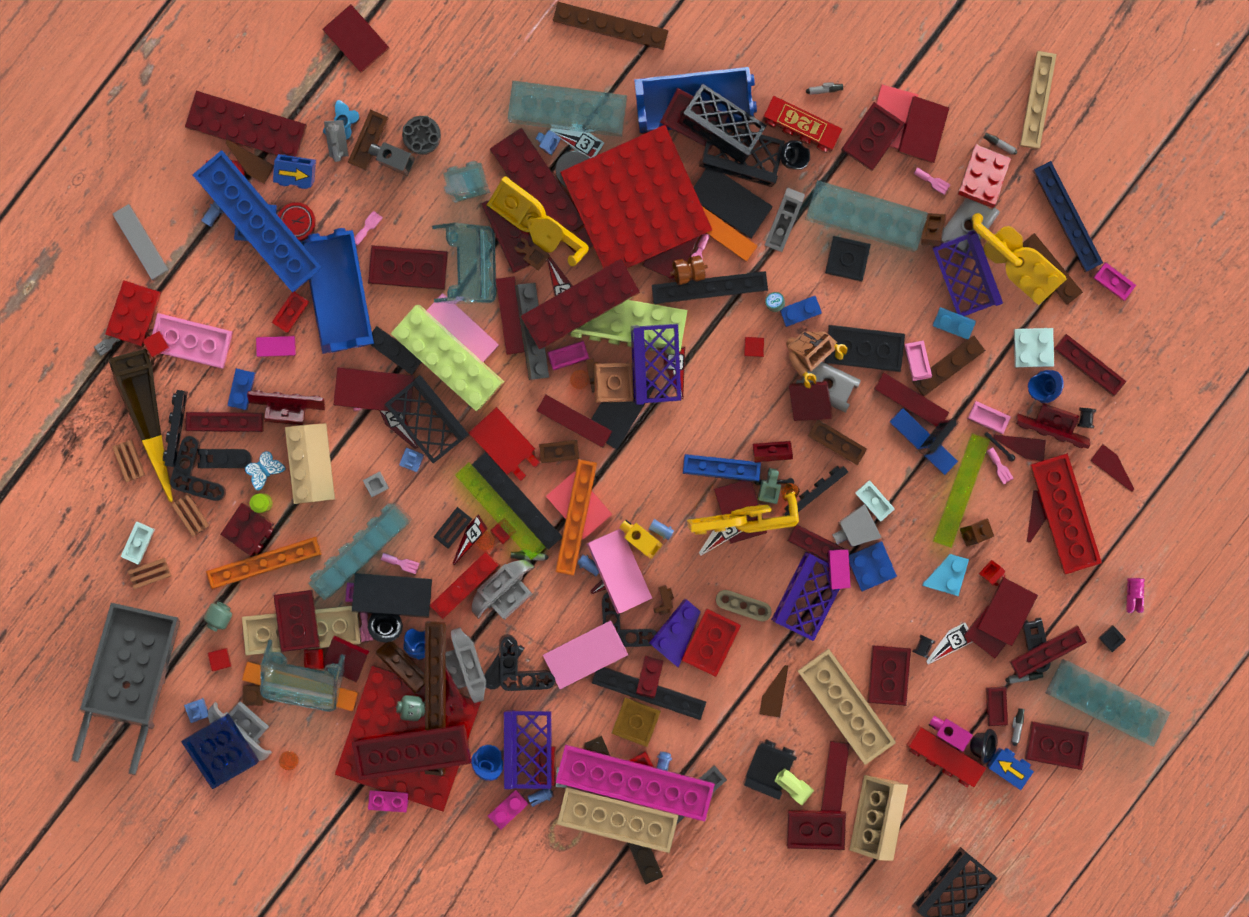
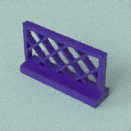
[932,230,1003,316]
[630,324,681,405]
[771,552,840,641]
[504,710,552,789]

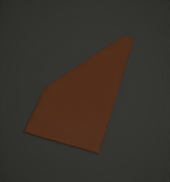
[226,140,274,184]
[759,665,788,718]

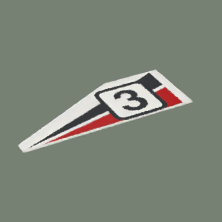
[550,128,604,158]
[699,526,742,556]
[926,622,972,664]

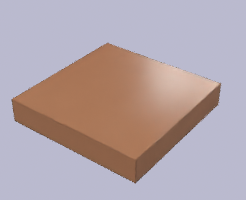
[594,363,634,403]

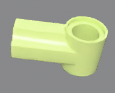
[774,768,814,805]

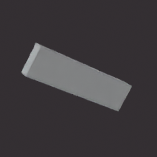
[113,204,169,280]

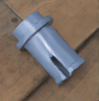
[201,202,223,227]
[648,519,674,540]
[577,554,599,576]
[657,752,672,771]
[528,789,554,807]

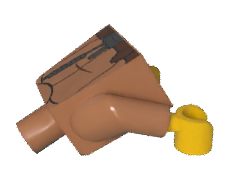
[786,331,847,388]

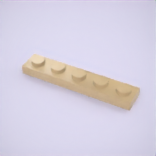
[1020,51,1057,149]

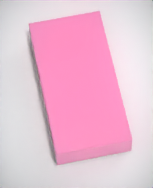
[904,341,932,381]
[967,401,1011,434]

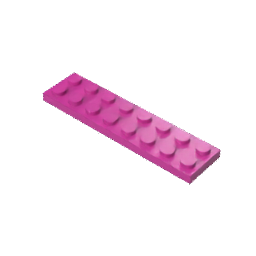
[555,744,715,822]

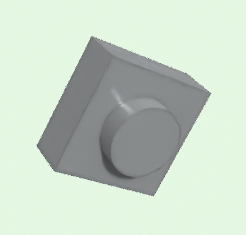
[363,471,389,497]

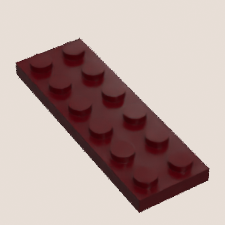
[185,90,307,157]
[490,127,584,233]
[521,259,640,350]
[352,724,472,780]

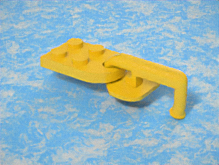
[487,176,589,266]
[972,213,1067,305]
[687,492,799,535]

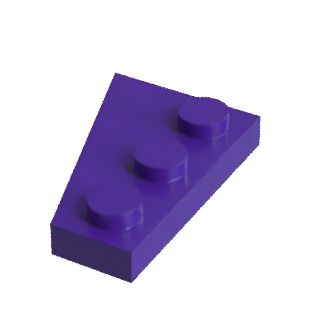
[649,599,701,668]

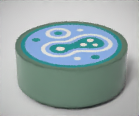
[765,292,785,312]

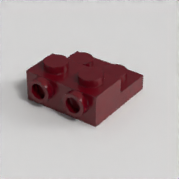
[220,503,274,556]

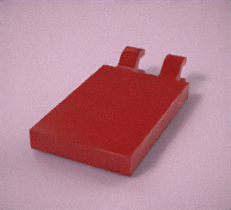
[469,407,540,481]

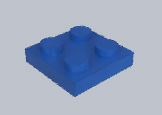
[849,541,897,591]

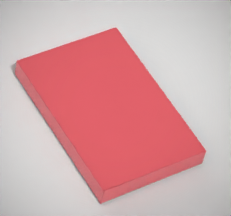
[876,84,919,149]
[546,471,612,540]

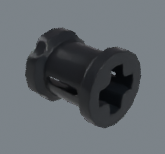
[1077,407,1096,429]
[912,634,936,659]

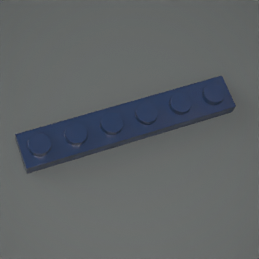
[1033,161,1103,272]

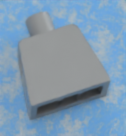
[832,504,881,547]

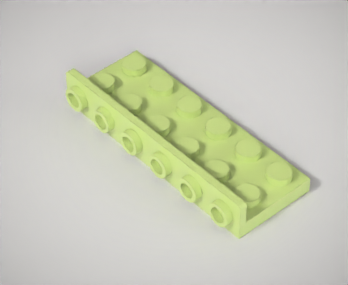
[570,300,688,355]

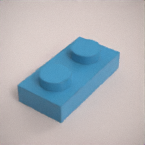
[933,307,976,340]

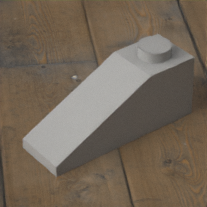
[765,187,805,252]

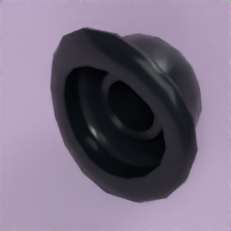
[367,614,403,643]
[970,729,998,764]

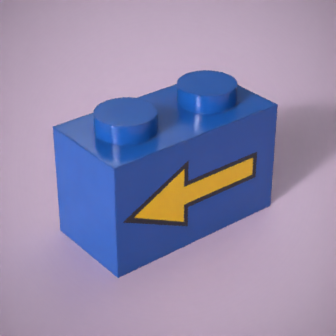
[273,154,316,189]
[987,748,1034,790]

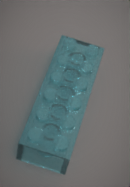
[508,81,627,137]
[805,180,928,252]
[308,503,413,600]
[1045,659,1171,747]

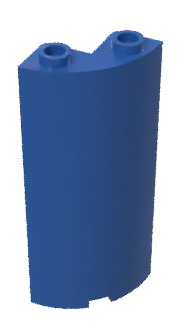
[634,67,757,133]
[302,228,374,354]

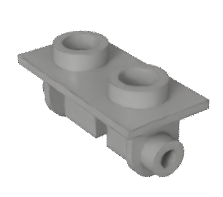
[324,120,349,162]

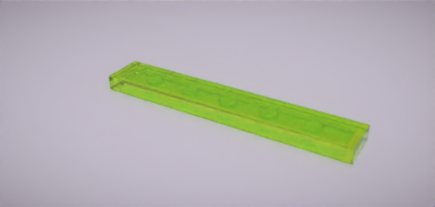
[933,433,990,548]
[455,462,546,560]

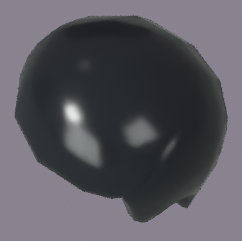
[780,140,810,170]

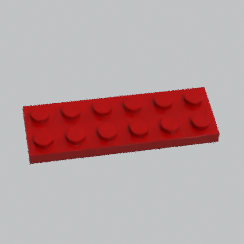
[1030,453,1102,575]

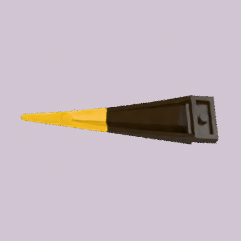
[108,349,173,502]

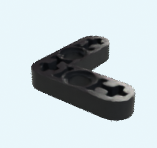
[170,436,226,501]
[602,592,657,647]
[499,634,555,691]

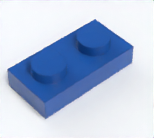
[780,295,822,327]
[227,369,256,410]

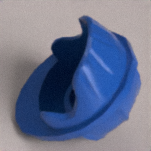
[1028,370,1064,403]
[403,629,425,660]
[471,745,504,781]

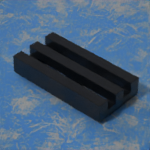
[434,507,472,549]

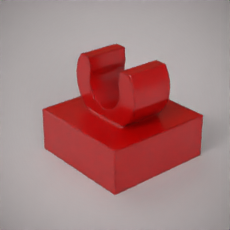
[979,560,1006,586]

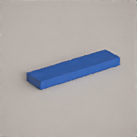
[889,408,958,475]
[683,454,761,482]

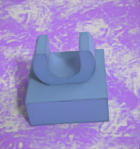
[536,130,561,155]
[399,448,424,472]
[184,698,208,723]

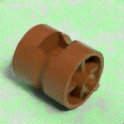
[670,255,708,285]

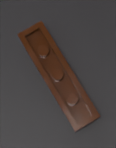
[1023,233,1083,305]
[912,336,986,396]

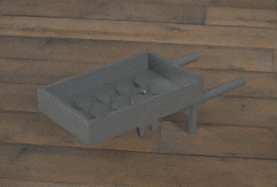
[71,603,180,775]

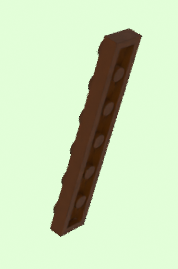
[553,2,669,50]

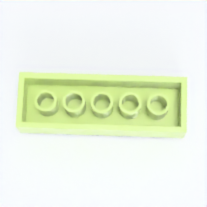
[391,305,504,411]

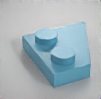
[922,554,969,596]

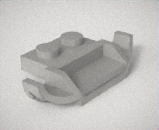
[472,560,535,620]
[446,627,486,703]
[208,701,272,761]

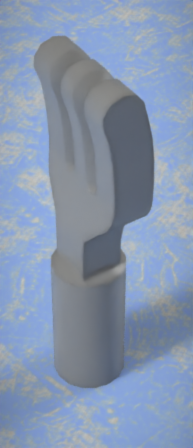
[94,338,120,357]

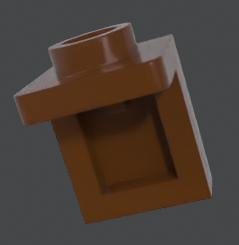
[960,518,994,546]
[654,585,674,615]

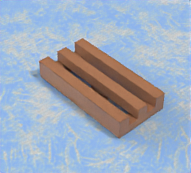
[112,440,145,482]
[172,494,210,537]
[128,558,171,589]

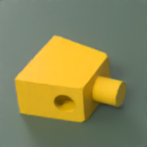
[619,520,663,559]

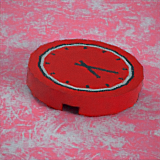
[278,202,316,241]

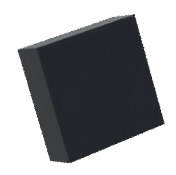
[1098,625,1126,652]

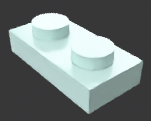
[855,480,895,522]
[121,522,155,565]

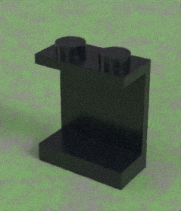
[743,739,797,800]

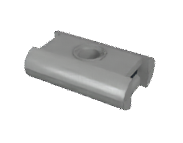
[941,198,1000,259]
[796,362,861,413]

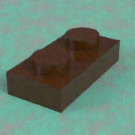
[921,213,946,246]
[539,440,579,463]

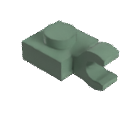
[757,468,781,504]

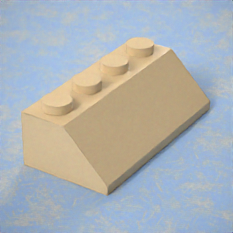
[285,423,335,504]
[849,775,908,861]

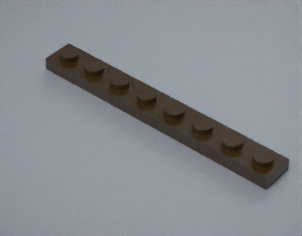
[584,735,663,884]

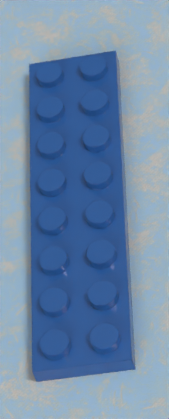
[193,150,322,293]

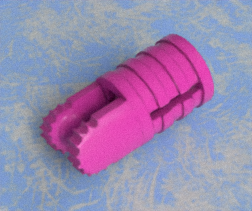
[1126,578,1145,613]

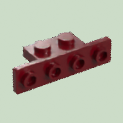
[247,390,325,425]
[1016,403,1090,449]

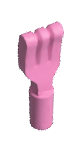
[914,167,950,195]
[354,211,383,246]
[691,234,710,259]
[987,447,1014,485]
[381,553,420,574]
[360,613,373,642]

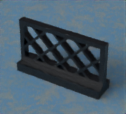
[678,84,767,164]
[699,120,785,187]
[385,375,469,464]
[912,847,997,917]

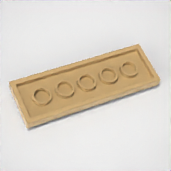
[242,606,361,655]
[797,649,896,765]
[557,786,679,853]

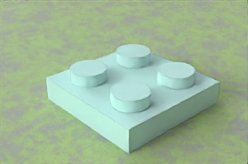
[1014,328,1054,368]

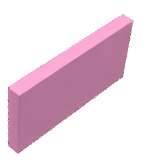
[427,293,499,362]
[152,313,233,369]
[587,529,652,614]
[543,621,628,689]

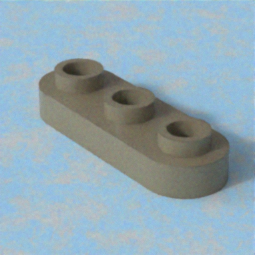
[716,590,772,621]

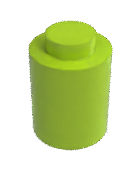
[250,493,273,513]

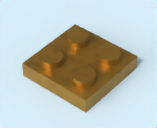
[611,697,661,747]

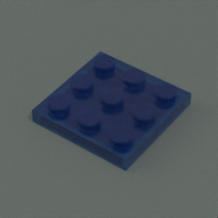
[181,713,260,789]

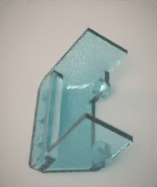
[432,223,496,304]
[260,640,345,712]

